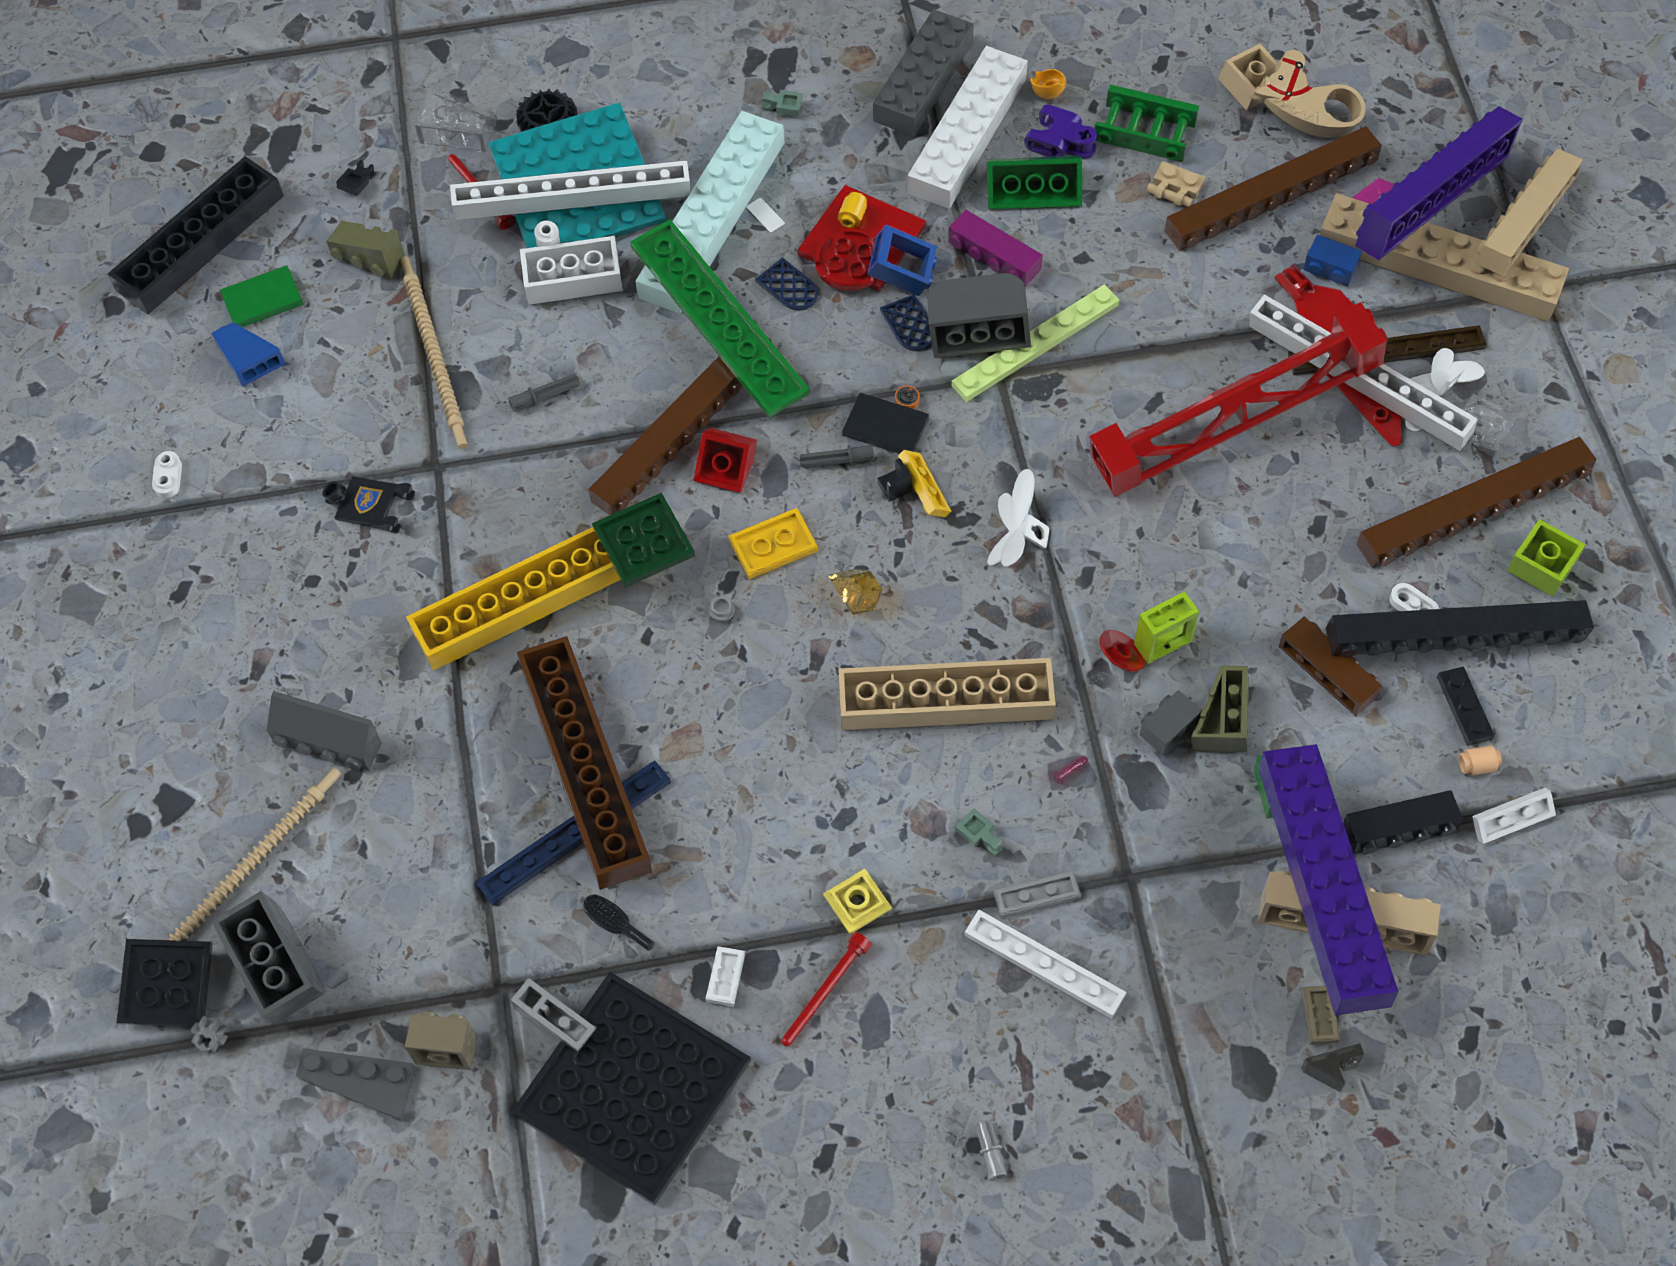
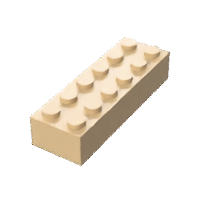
[1258,871,1441,956]

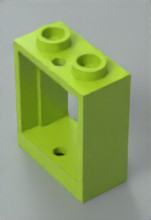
[1134,591,1199,664]

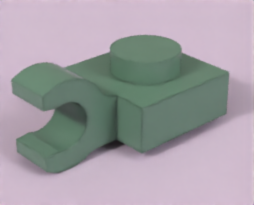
[762,90,803,117]
[955,808,1002,856]

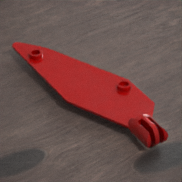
[1274,264,1401,447]

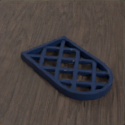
[755,257,818,311]
[880,294,932,351]

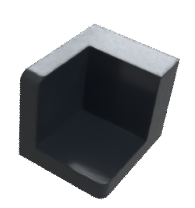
[877,458,911,502]

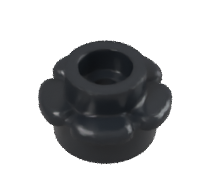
[322,481,346,505]

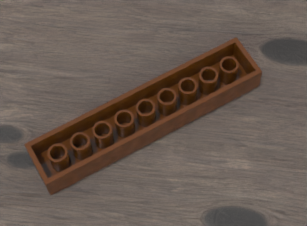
[517,636,652,890]

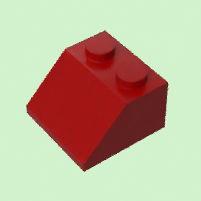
[693,428,758,493]

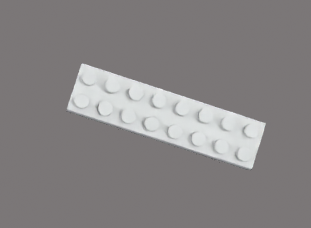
[907,46,1028,209]

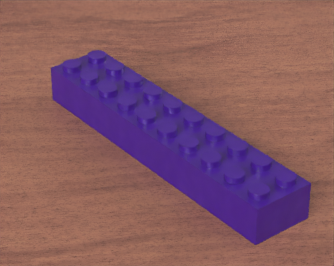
[1355,106,1523,260]
[1259,744,1399,1016]

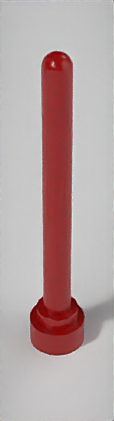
[448,154,516,230]
[781,932,872,1047]

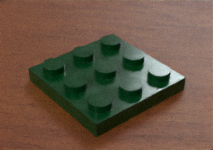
[592,492,695,588]

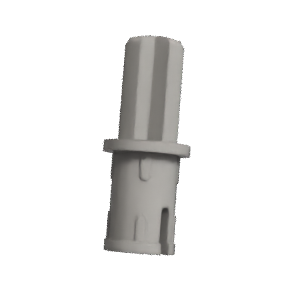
[976,1120,1007,1181]

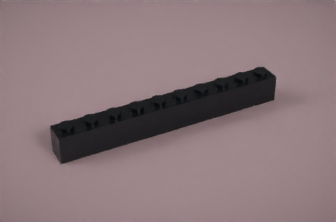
[1325,600,1594,657]

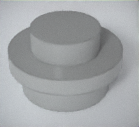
[709,596,735,622]

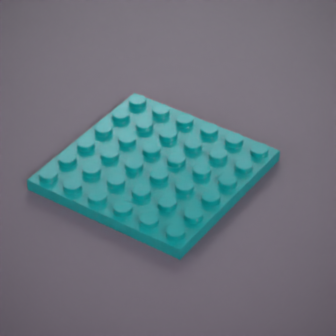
[488,102,666,248]

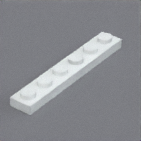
[965,910,1126,1019]

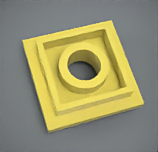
[823,869,892,934]

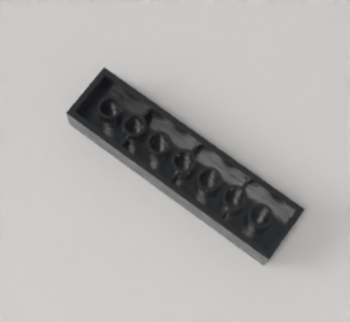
[107,156,284,315]

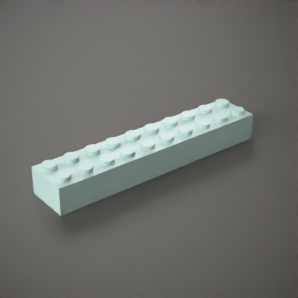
[635,111,784,314]

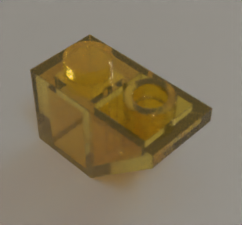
[829,569,883,615]

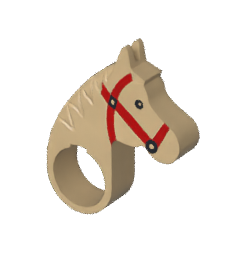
[1249,50,1365,138]

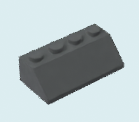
[267,691,382,771]

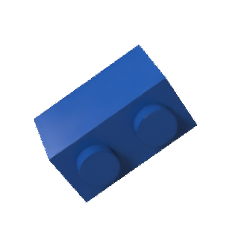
[1303,235,1362,286]

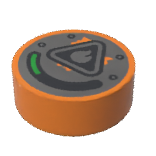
[895,386,920,409]

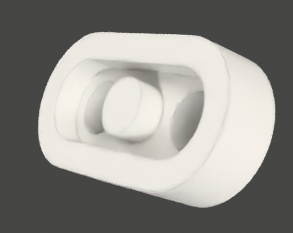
[152,451,182,498]
[1389,583,1439,611]

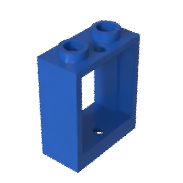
[867,224,937,296]

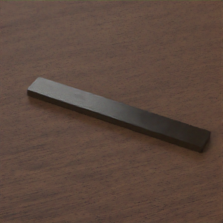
[1288,325,1486,375]

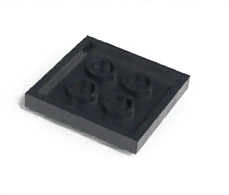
[116,939,213,1027]

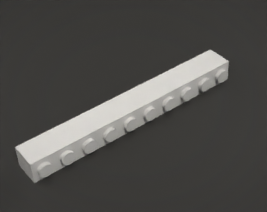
[450,161,690,220]
[1249,294,1478,451]

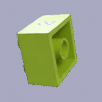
[1507,519,1586,597]

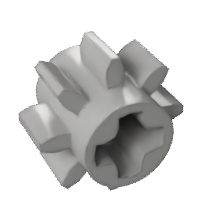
[191,1016,228,1052]

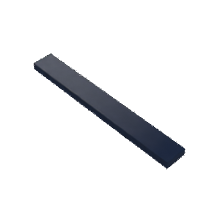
[476,760,671,906]

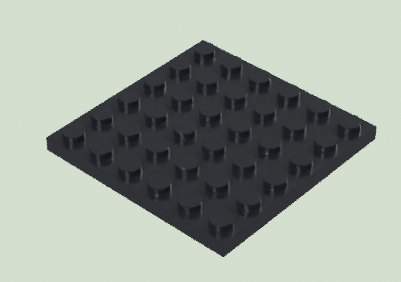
[511,972,751,1206]

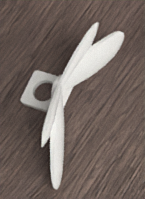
[1405,348,1485,432]
[987,469,1049,567]

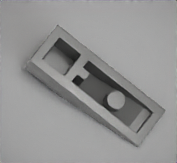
[511,978,596,1051]

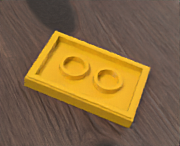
[728,508,818,580]

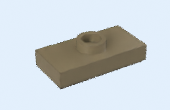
[1301,986,1340,1045]

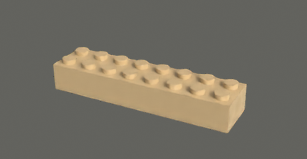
[839,658,1056,730]

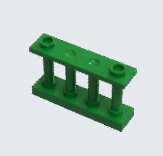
[1094,84,1199,162]

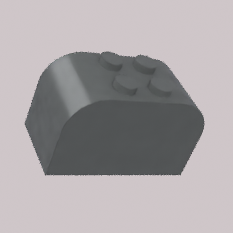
[927,273,1031,358]
[211,891,326,1024]

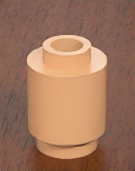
[1458,745,1502,776]

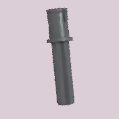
[508,374,580,412]
[800,444,875,468]

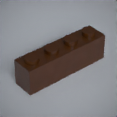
[1279,616,1382,717]

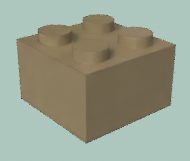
[405,1011,478,1070]

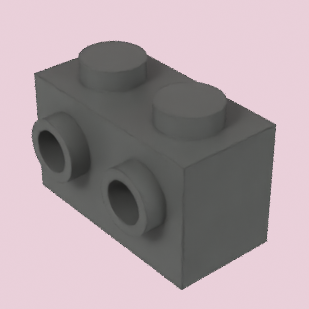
[1140,690,1202,756]

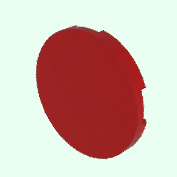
[815,228,878,291]

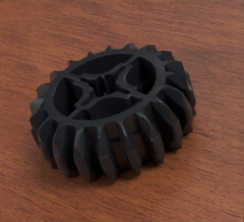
[516,88,578,132]

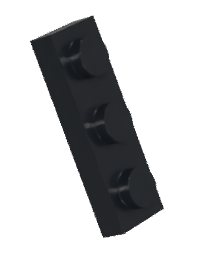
[1437,666,1494,746]

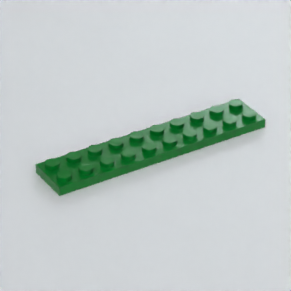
[630,219,810,418]

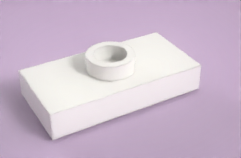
[706,946,745,1007]

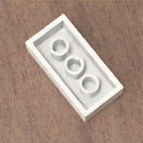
[520,236,623,305]

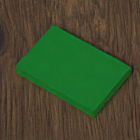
[220,265,304,327]

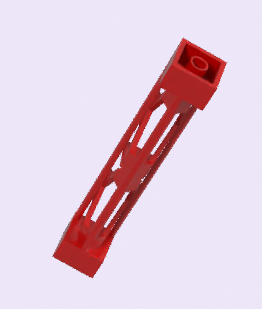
[1089,302,1388,497]

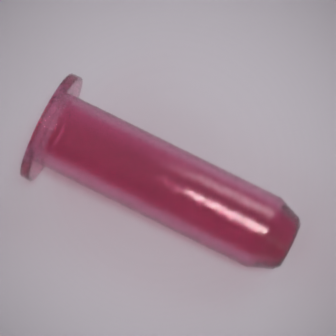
[1052,755,1088,785]

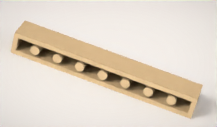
[1476,148,1583,276]

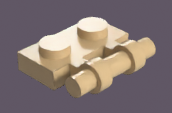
[1146,161,1206,207]

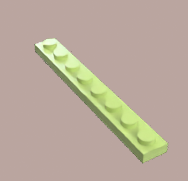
[952,284,1120,402]

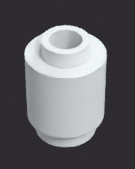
[534,221,560,247]

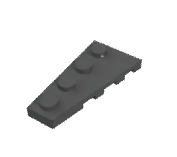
[296,1048,415,1122]

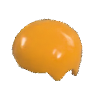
[1030,69,1067,100]

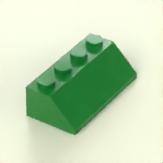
[986,156,1082,209]

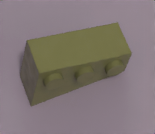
[326,221,405,280]
[1191,666,1249,752]

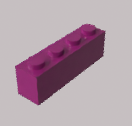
[948,209,1043,287]

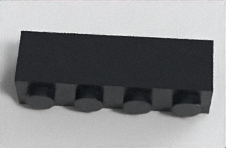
[1343,790,1463,855]

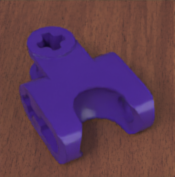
[1024,104,1097,159]

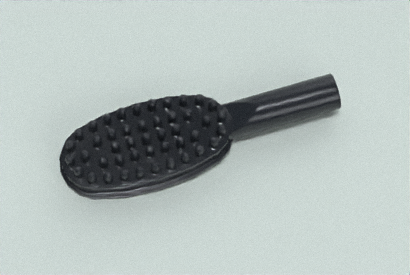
[583,894,655,951]

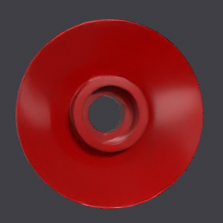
[1099,630,1145,672]

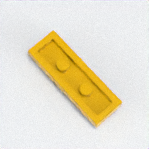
[898,450,952,518]

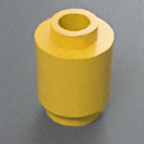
[838,192,867,228]

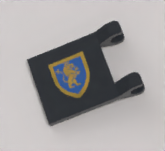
[334,476,415,534]

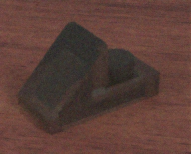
[1301,1043,1364,1091]

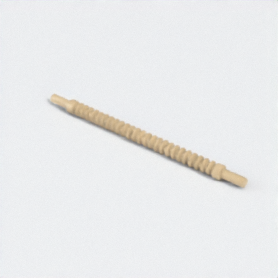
[400,256,468,449]
[164,768,342,941]

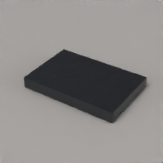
[842,392,929,454]

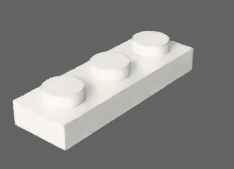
[1472,788,1556,844]

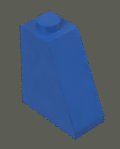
[211,322,285,387]

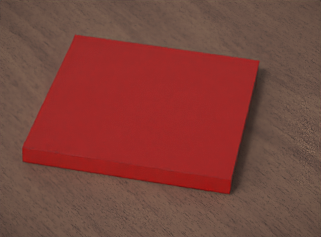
[797,185,926,292]

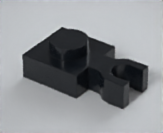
[336,160,374,196]

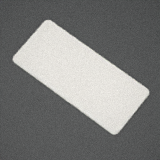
[746,198,785,232]

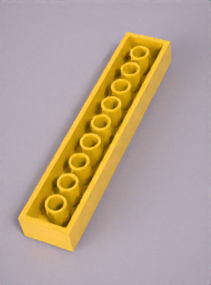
[406,527,620,671]

